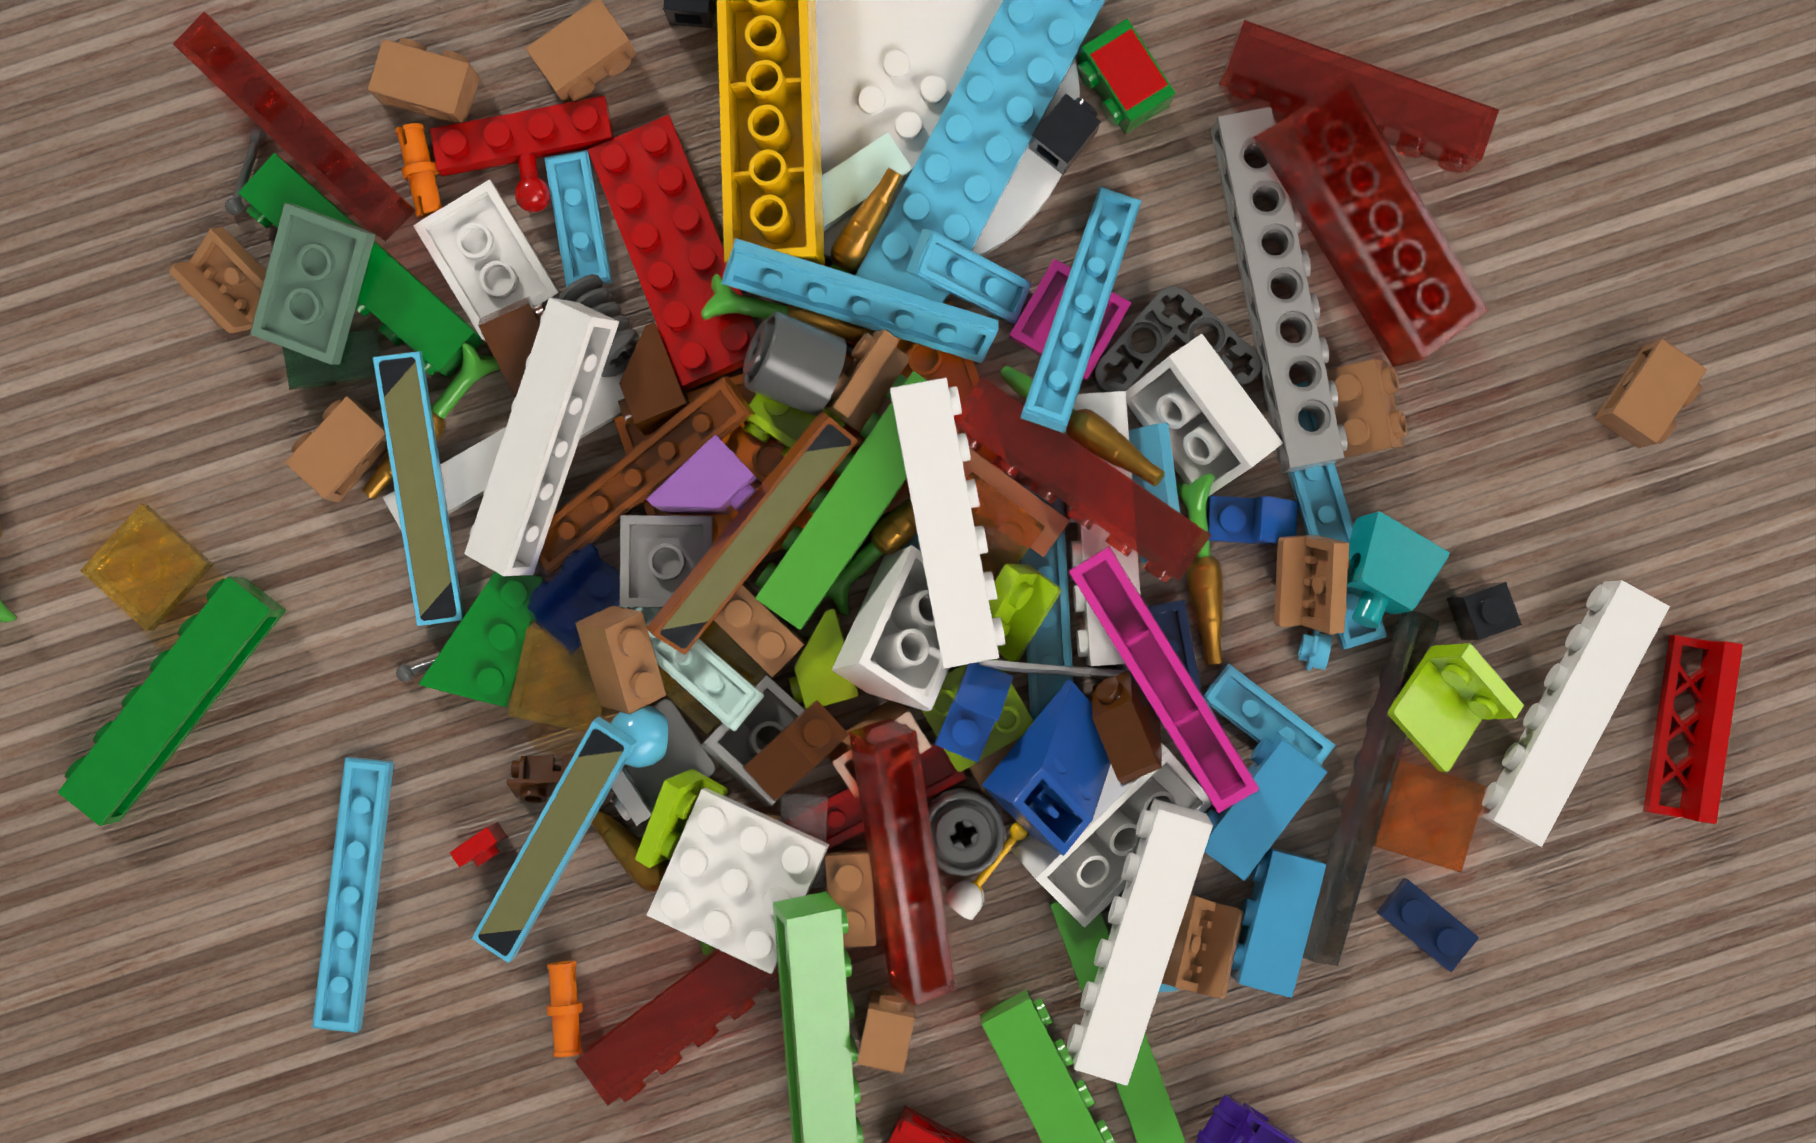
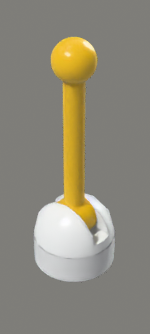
[944,822,1028,920]

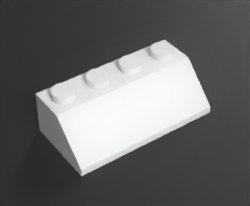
[1012,743,1212,928]

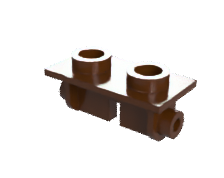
[507,755,573,803]

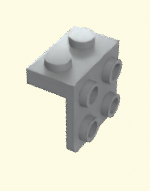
[612,699,716,826]

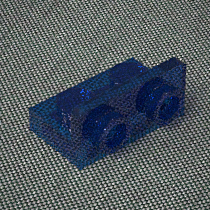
[527,543,620,655]

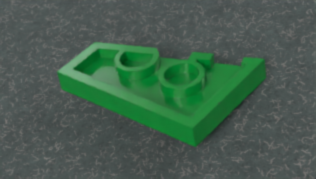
[418,572,544,708]

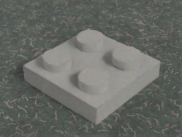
[620,515,714,607]

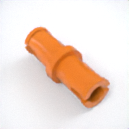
[395,123,443,219]
[546,960,583,1057]

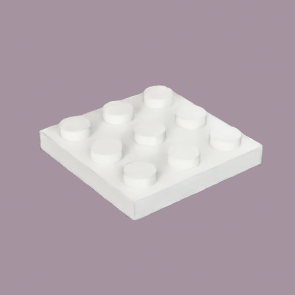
[647,787,829,974]

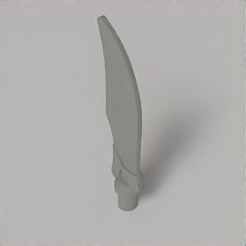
[979,660,1129,681]

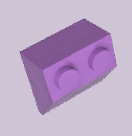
[647,434,762,515]

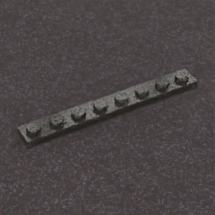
[1303,611,1440,966]

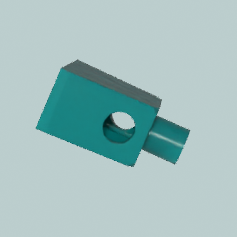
[1347,511,1450,628]

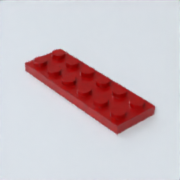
[587,114,757,391]

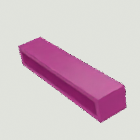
[1069,545,1259,813]

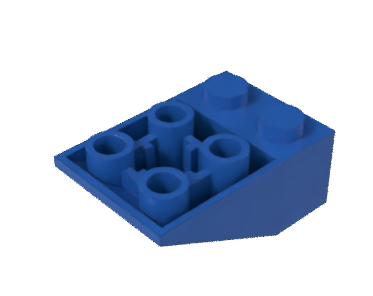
[981,680,1111,856]

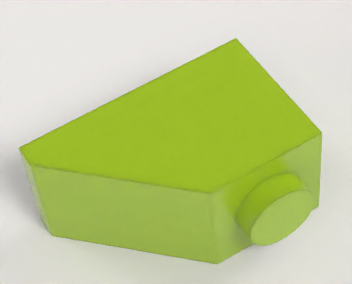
[789,609,860,709]

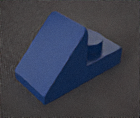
[1207,496,1298,545]
[935,662,1013,763]

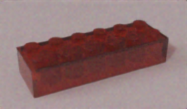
[1253,76,1488,367]

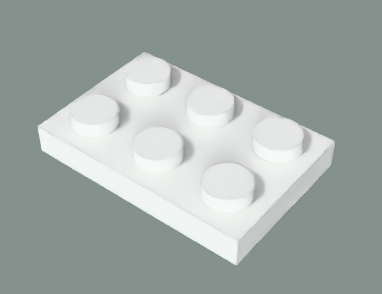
[413,179,561,342]

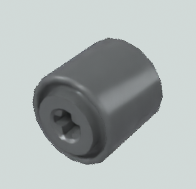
[743,312,847,416]
[921,786,1005,876]

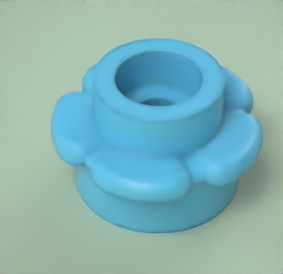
[1298,629,1332,671]

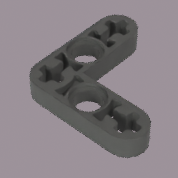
[1093,286,1261,393]

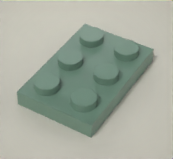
[250,203,376,365]

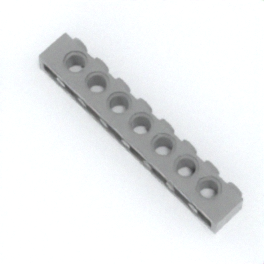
[1211,107,1347,474]

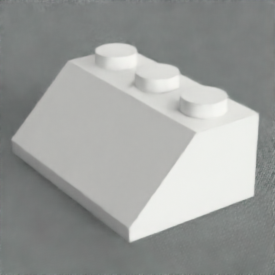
[1126,334,1283,496]
[832,545,950,711]

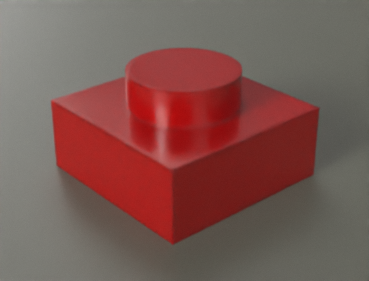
[449,822,508,868]

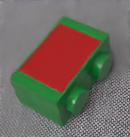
[1077,18,1176,134]

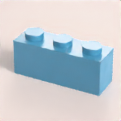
[1204,732,1327,881]
[1230,847,1326,998]

